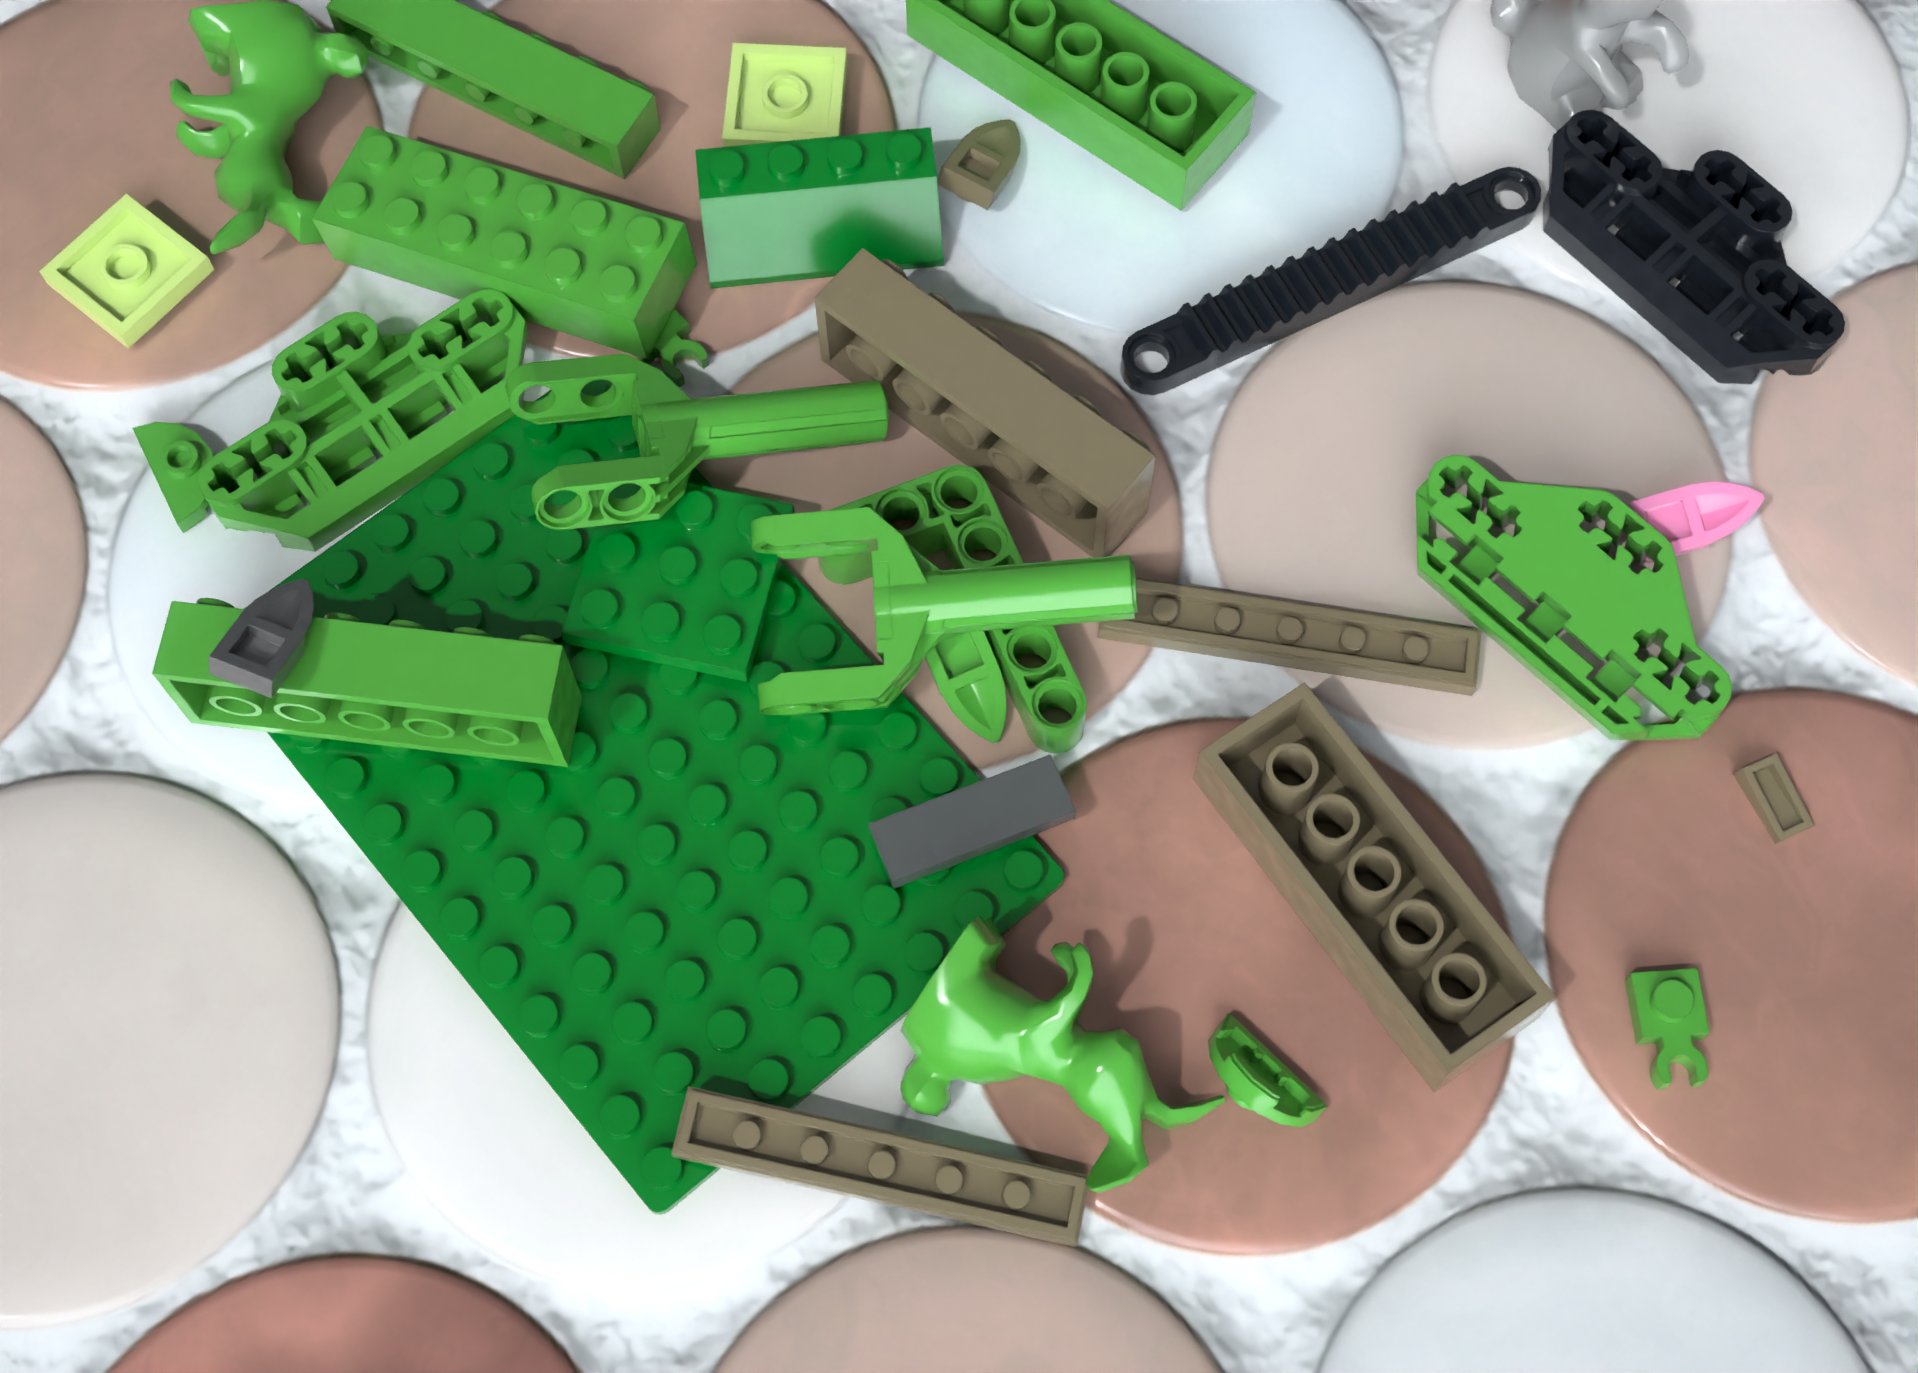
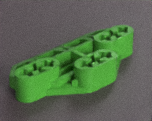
[198,289,530,552]
[1416,455,1732,740]

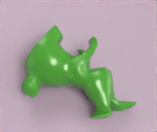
[170,0,369,254]
[900,916,1225,1193]

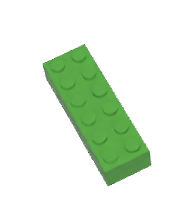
[906,0,1256,211]
[312,126,697,359]
[152,598,582,767]

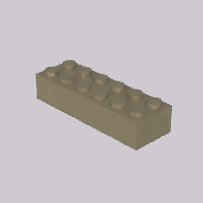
[814,248,1156,558]
[1193,682,1556,1093]

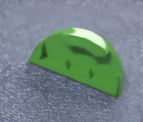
[132,422,215,533]
[1208,1013,1327,1127]

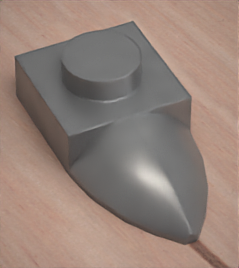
[209,579,314,698]

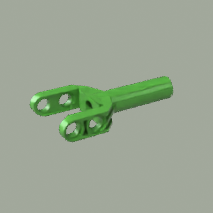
[505,353,889,530]
[751,507,1138,715]

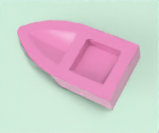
[1629,482,1764,564]

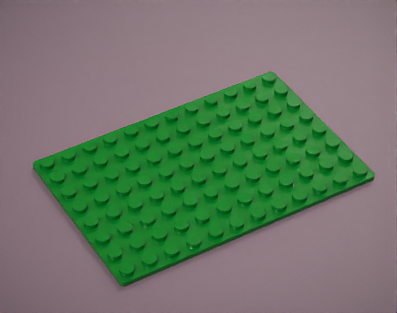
[244,379,1064,1215]

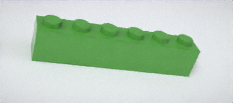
[326,0,661,179]

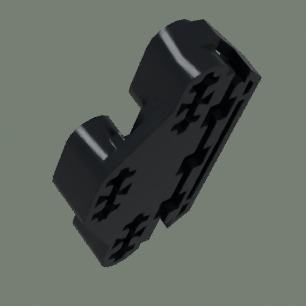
[1543,109,1845,384]

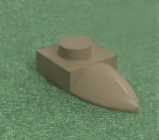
[937,119,1021,210]

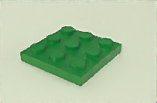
[561,483,795,682]

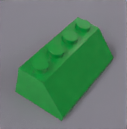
[695,127,944,289]

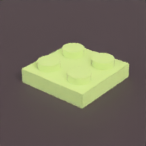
[722,43,848,147]
[39,194,215,349]

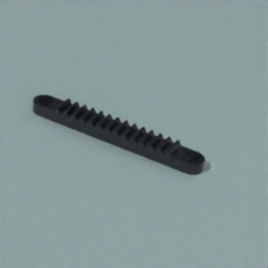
[1120,167,1541,395]

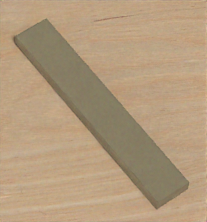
[1097,577,1482,696]
[671,1086,1088,1247]

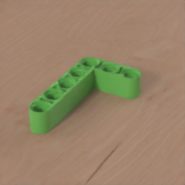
[817,464,1087,754]

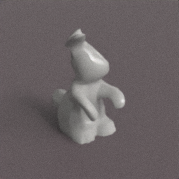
[1490,0,1689,131]

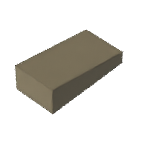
[1733,753,1815,844]

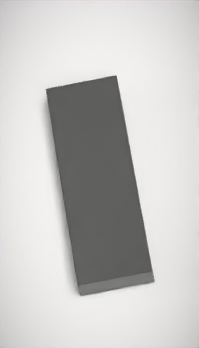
[868,754,1076,889]

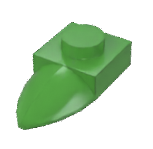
[925,631,1007,743]

